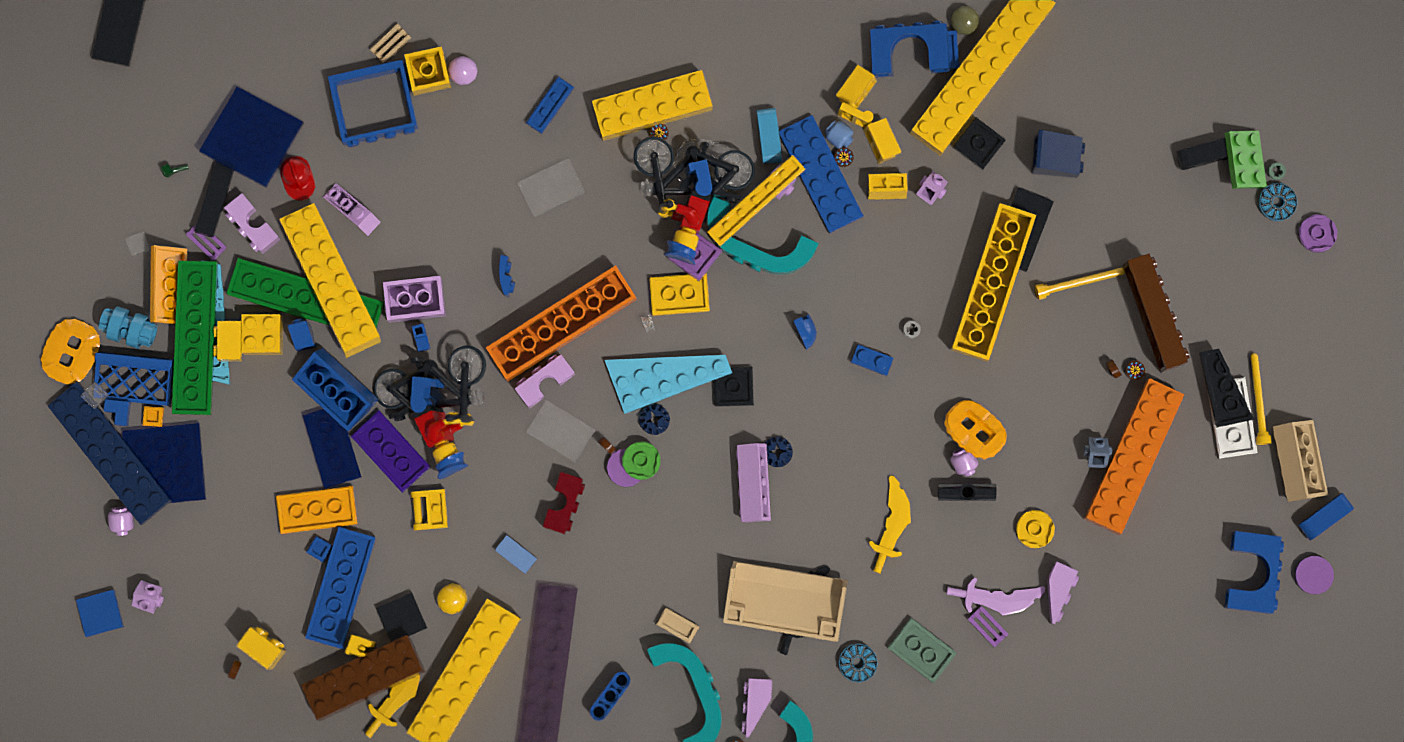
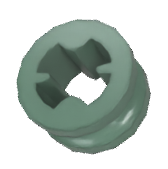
[1267,163,1286,180]

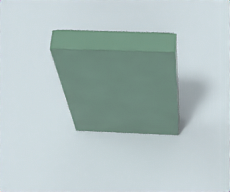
[888,618,957,684]

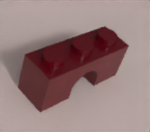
[543,472,586,535]

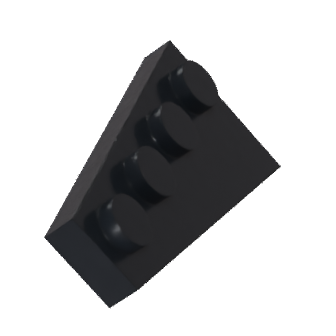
[1199,349,1255,428]

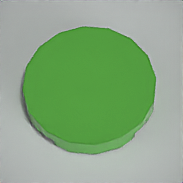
[623,442,660,480]

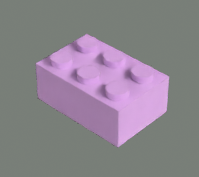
[383,276,446,323]

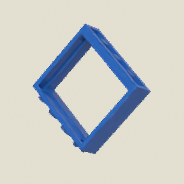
[328,60,419,147]

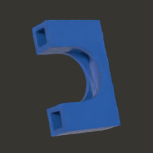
[870,21,950,78]
[1224,531,1284,614]

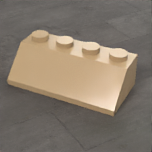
[1273,420,1328,502]

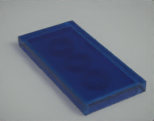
[303,409,362,489]

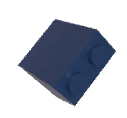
[1032,130,1085,178]

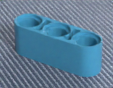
[756,108,782,164]

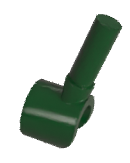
[161,164,189,178]

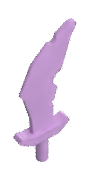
[946,578,1045,616]

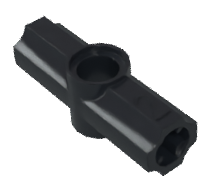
[938,483,997,502]

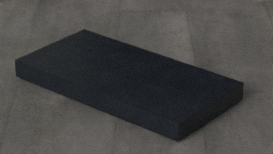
[91,0,145,67]
[1011,187,1054,272]

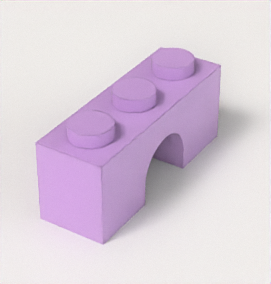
[224,194,281,254]
[515,355,575,409]

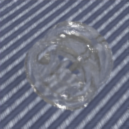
[641,314,655,333]

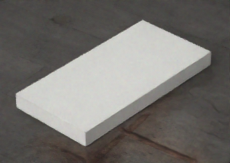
[1207,377,1258,459]

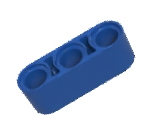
[1298,493,1354,541]
[590,672,631,721]

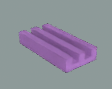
[186,223,227,261]
[967,606,1008,648]

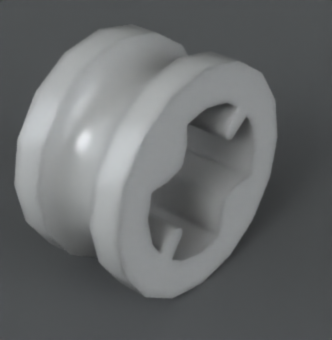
[903,321,921,339]

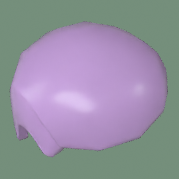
[447,56,478,85]

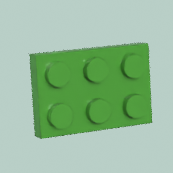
[1225,131,1267,189]

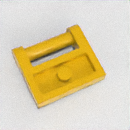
[838,102,874,128]
[411,489,448,531]

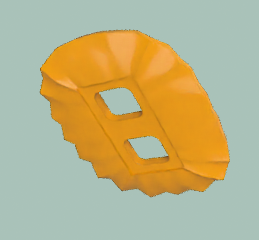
[41,319,100,384]
[944,400,1007,460]

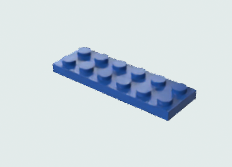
[779,115,864,234]
[305,527,376,649]

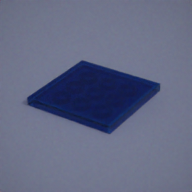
[199,87,304,188]
[122,423,207,504]

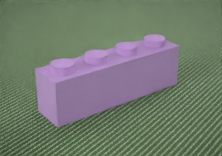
[736,443,771,522]

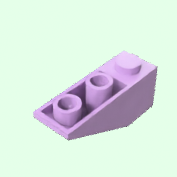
[324,183,380,236]
[1047,562,1079,625]
[742,679,772,737]

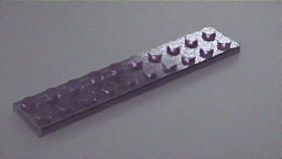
[518,584,578,742]

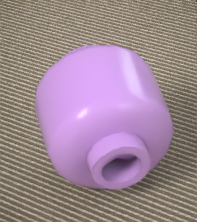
[950,447,979,476]
[108,506,134,536]

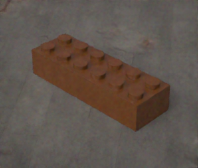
[1123,253,1189,373]
[301,635,426,721]

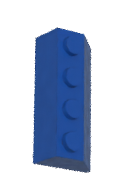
[292,348,379,431]

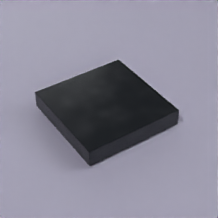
[952,117,1006,170]
[714,367,754,407]
[376,593,427,642]

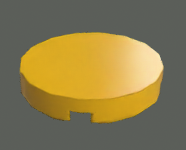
[1016,510,1055,549]

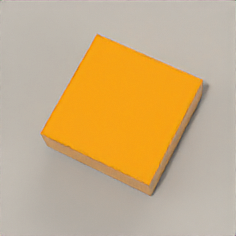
[143,406,164,427]

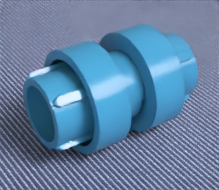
[98,306,158,349]

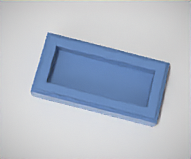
[495,535,537,574]

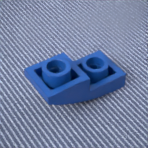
[499,255,515,298]

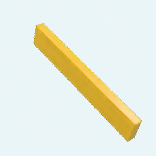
[707,155,806,247]

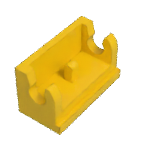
[836,65,877,107]
[863,118,901,164]
[868,173,908,200]
[345,635,376,656]

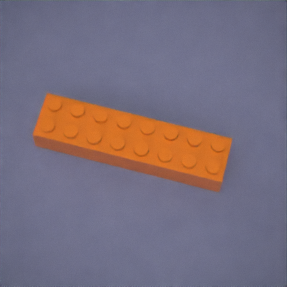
[486,265,637,382]
[1084,378,1185,535]

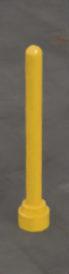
[1035,268,1125,300]
[1250,353,1272,445]

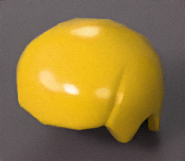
[437,583,467,614]

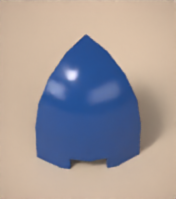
[793,315,817,350]

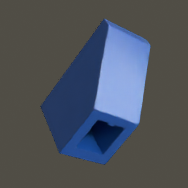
[288,319,316,352]

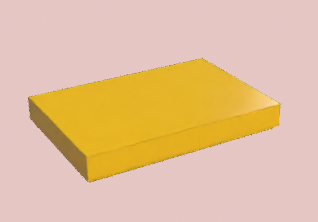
[649,273,710,316]

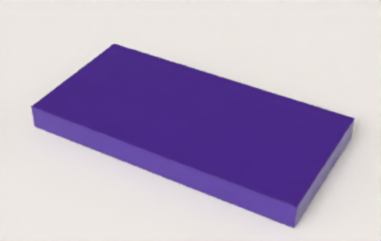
[351,411,431,493]

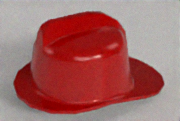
[280,156,315,201]

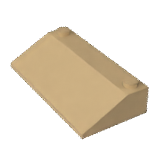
[723,561,848,642]

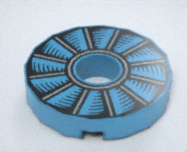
[1258,183,1297,221]
[839,644,878,683]

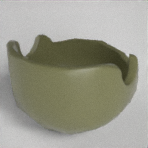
[950,6,979,35]

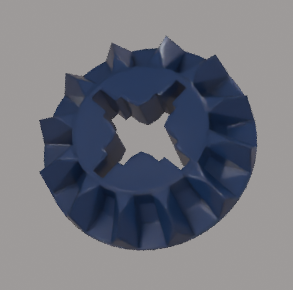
[639,404,670,435]
[765,436,793,467]

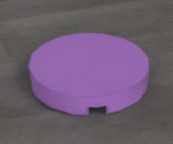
[1298,215,1337,253]
[607,448,641,487]
[1295,556,1334,594]

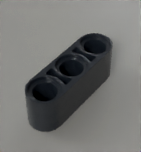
[1176,138,1228,170]

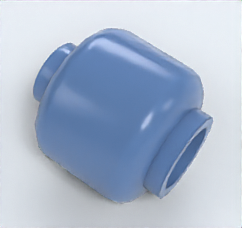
[825,120,854,149]

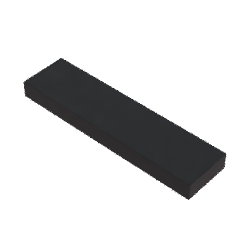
[195,160,236,238]

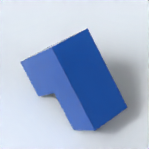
[412,324,431,352]
[104,400,131,427]

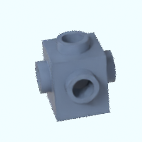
[1084,437,1112,468]

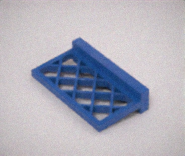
[93,352,174,406]

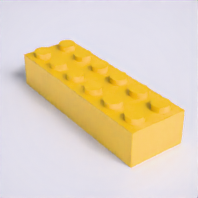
[592,70,713,141]

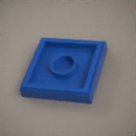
[76,590,124,637]

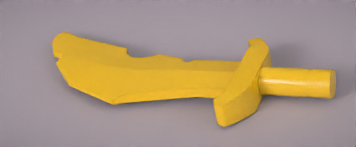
[869,476,911,574]
[364,675,420,738]

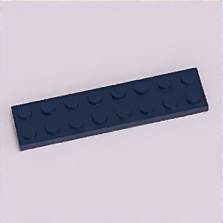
[48,382,172,525]

